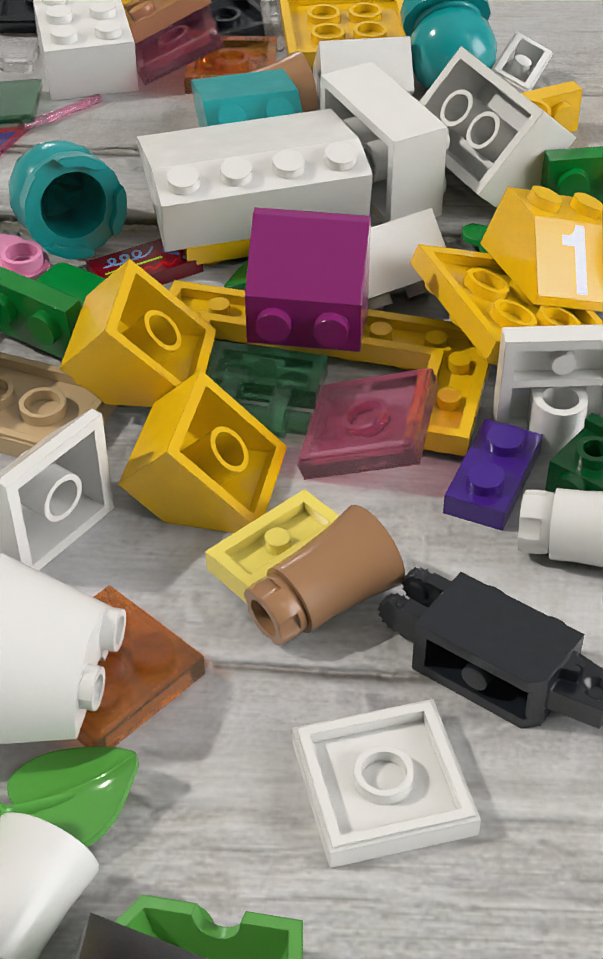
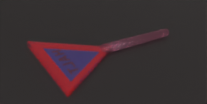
[0,94,102,155]

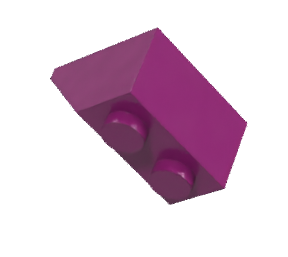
[245,207,371,352]

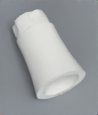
[518,488,603,567]
[0,812,99,959]

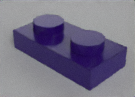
[443,419,543,531]

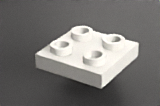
[492,324,603,456]

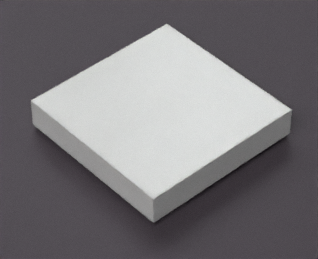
[292,699,481,868]

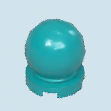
[400,0,497,90]
[8,140,127,260]

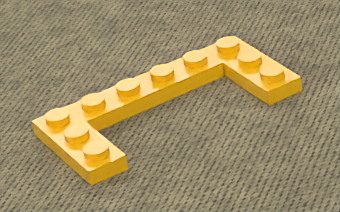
[169,280,491,456]

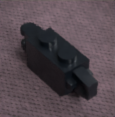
[377,567,603,729]

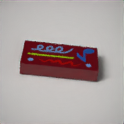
[86,238,204,285]

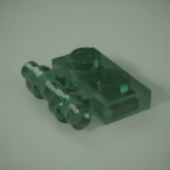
[205,341,328,439]

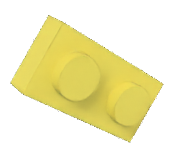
[205,489,339,604]

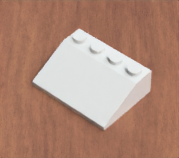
[137,109,373,252]

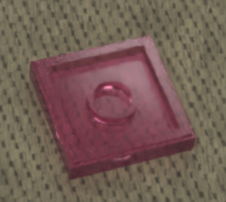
[134,4,224,86]
[297,368,439,480]

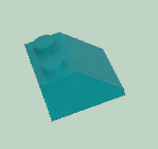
[191,69,303,127]

